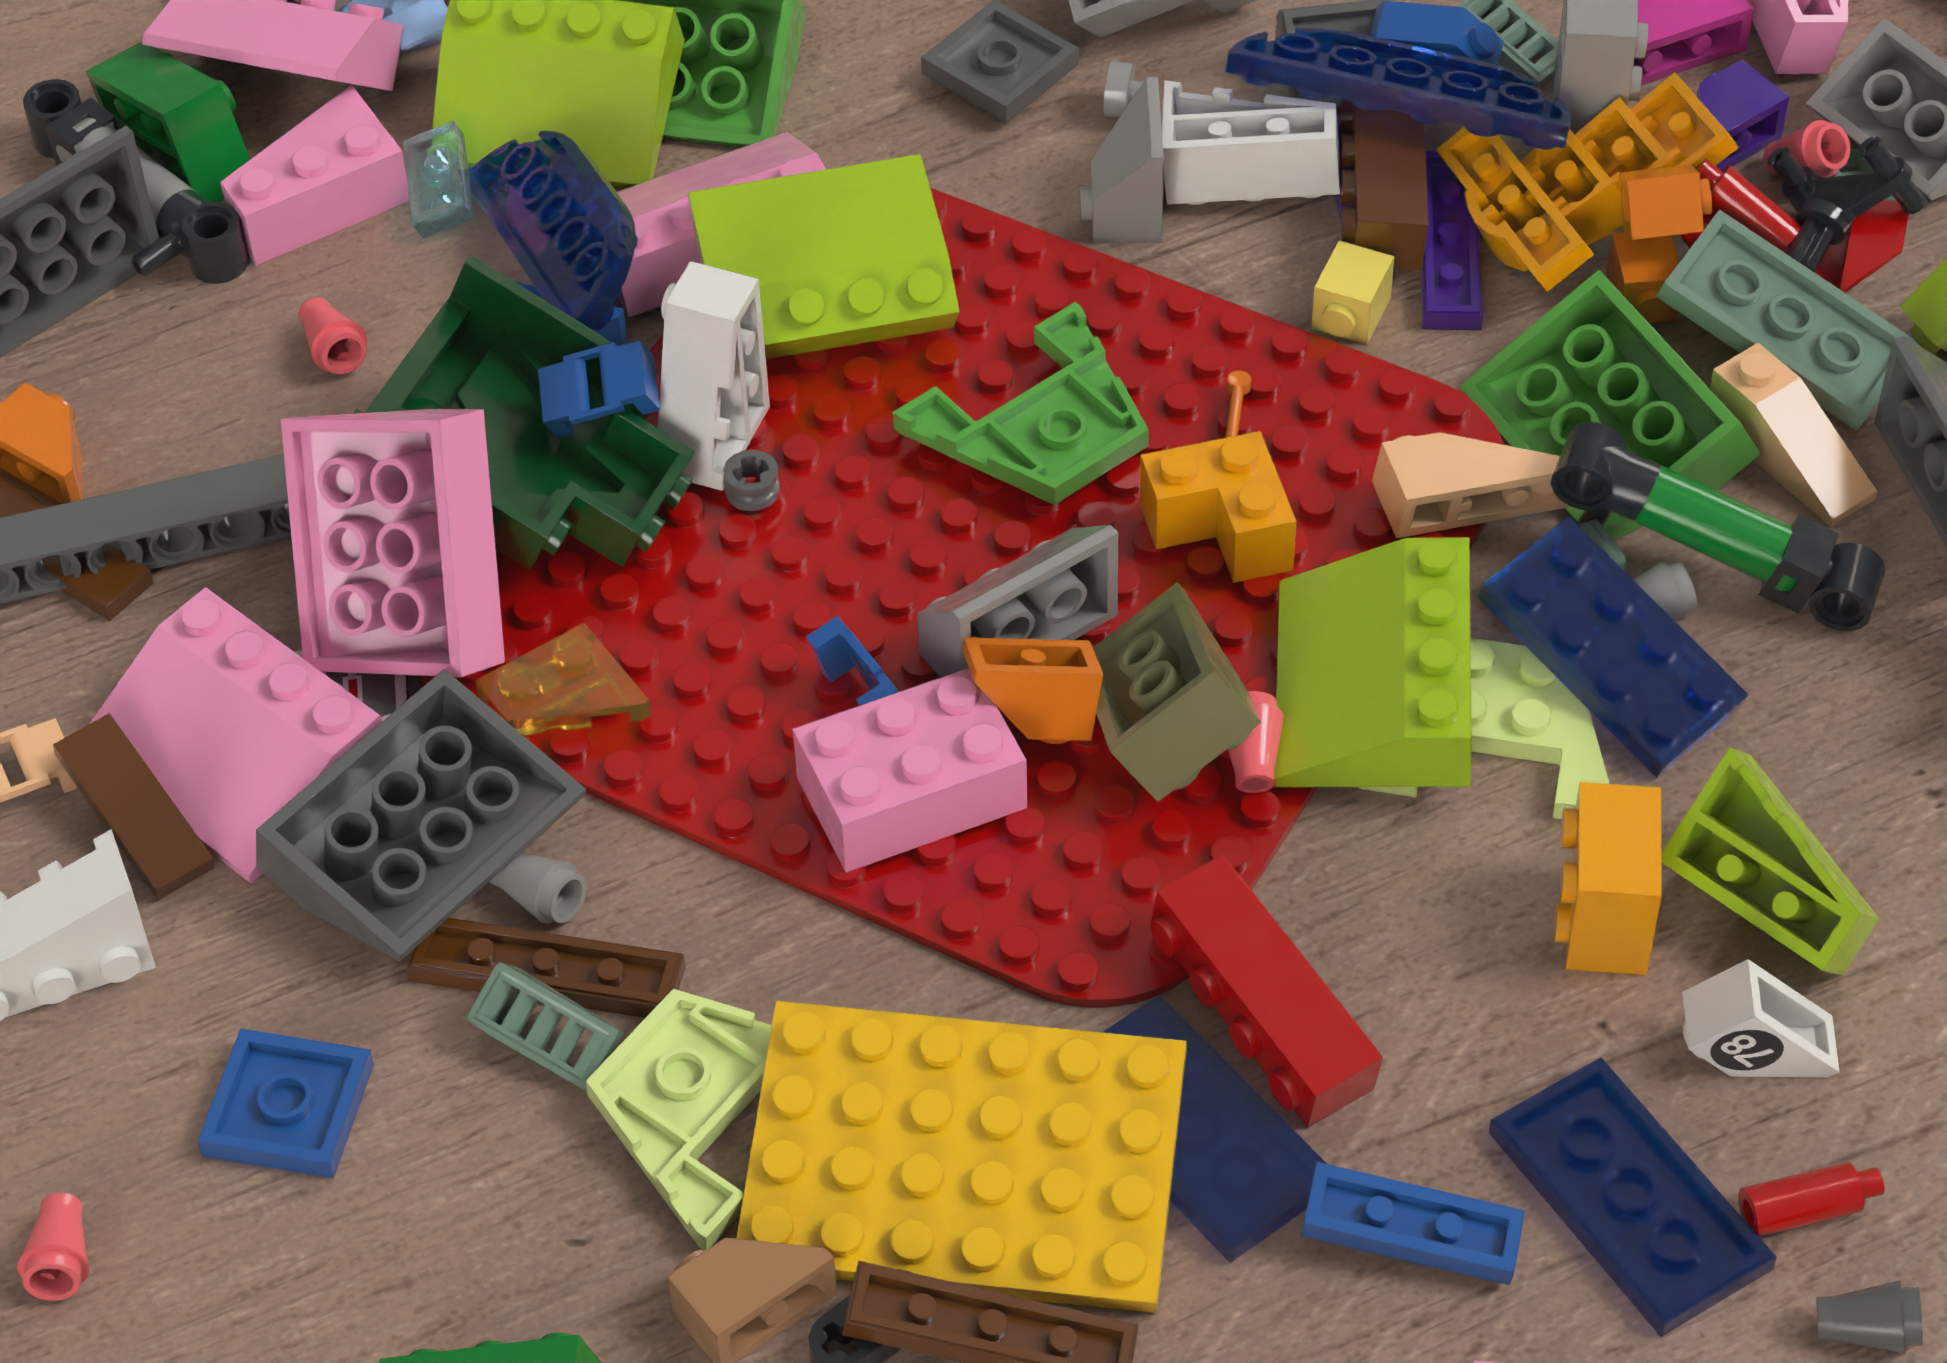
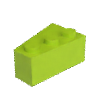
[1661,747,1880,975]

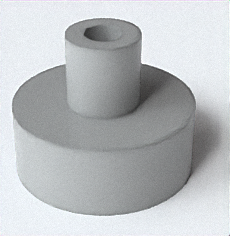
[1104,61,1143,119]

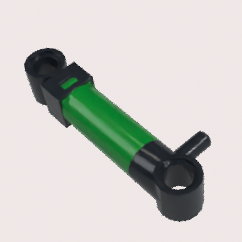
[1551,422,1885,631]

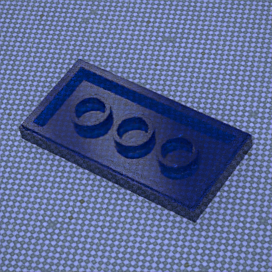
[1102,994,1327,1263]
[1489,1057,1777,1337]

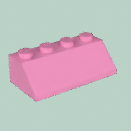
[142,0,404,91]

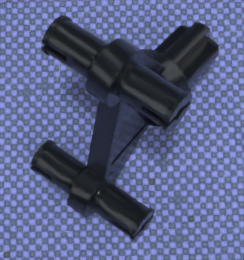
[1767,136,1927,272]

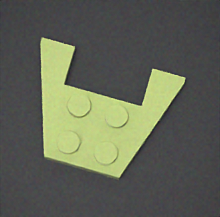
[1359,638,1610,819]
[586,989,772,1250]

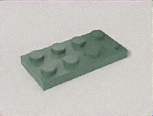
[1656,210,1919,431]

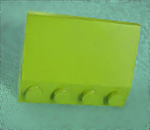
[429,0,685,188]
[688,154,960,359]
[1274,537,1472,787]

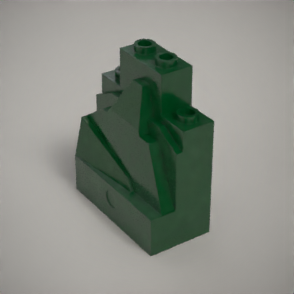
[353,254,695,570]

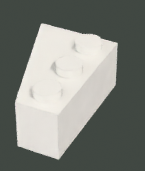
[1162,80,1340,205]
[658,261,770,491]
[0,829,156,1021]

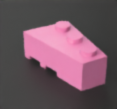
[1747,0,1848,75]
[220,85,411,266]

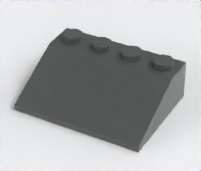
[0,126,159,357]
[256,669,586,962]

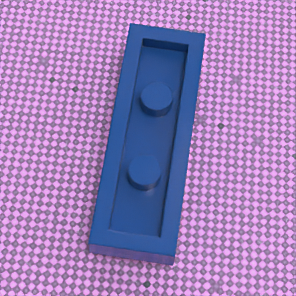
[1301,1162,1525,1285]

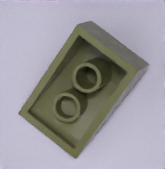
[1093,582,1261,802]

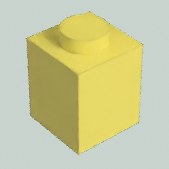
[1312,241,1394,345]

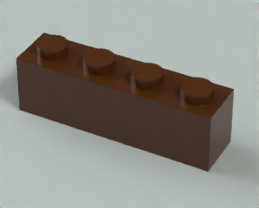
[1338,76,1429,271]

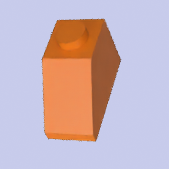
[0,382,84,505]
[962,637,1103,744]

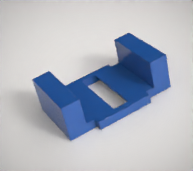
[538,340,660,438]
[806,616,899,706]

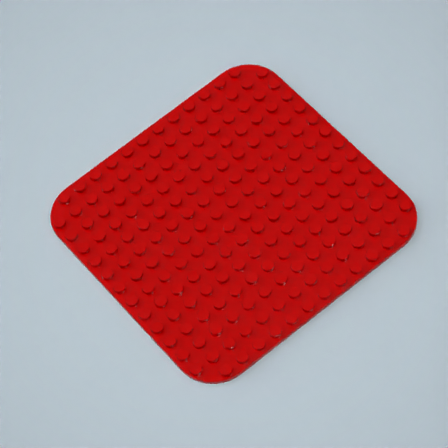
[419,188,1504,1008]

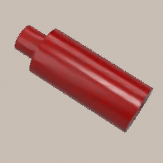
[1696,158,1802,251]
[1738,1162,1885,1238]

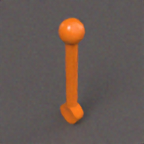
[1225,371,1251,438]

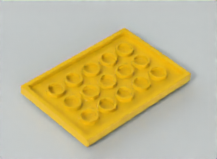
[736,1001,1187,1313]

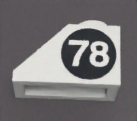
[1682,959,1840,1078]

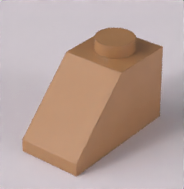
[667,1238,837,1363]

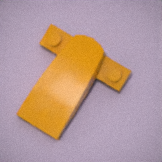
[1436,72,1739,292]

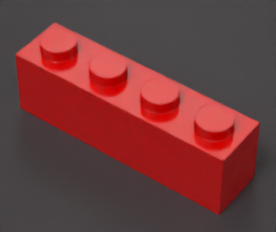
[1150,854,1383,1129]

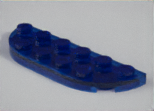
[1225,28,1571,150]
[462,131,638,332]

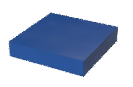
[197,1028,374,1178]

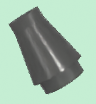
[1816,1280,1923,1353]

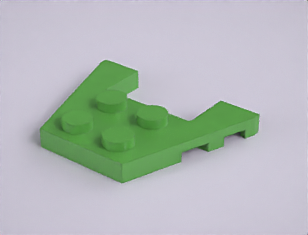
[893,302,1149,505]

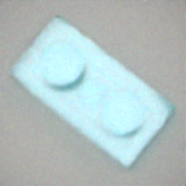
[403,121,475,238]

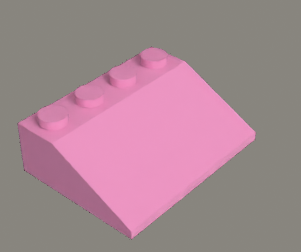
[574,132,826,317]
[280,409,505,677]
[90,587,382,884]

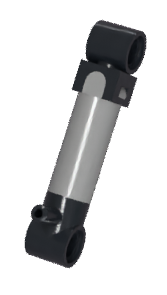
[23,79,248,284]

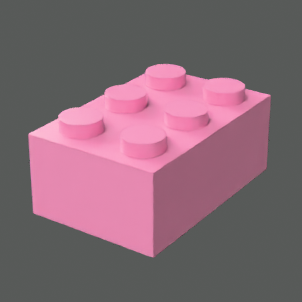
[793,668,1027,873]

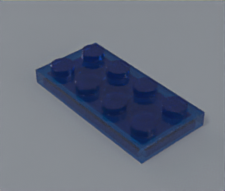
[1476,516,1749,778]

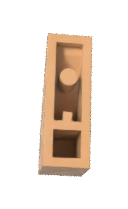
[1710,343,1877,527]
[1372,432,1569,538]

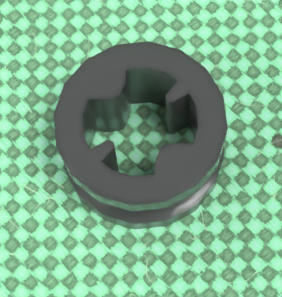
[723,450,780,511]

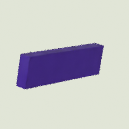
[1421,151,1483,330]

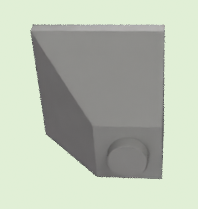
[1080,77,1164,244]

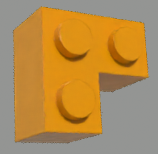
[1140,431,1296,583]
[1554,782,1662,975]

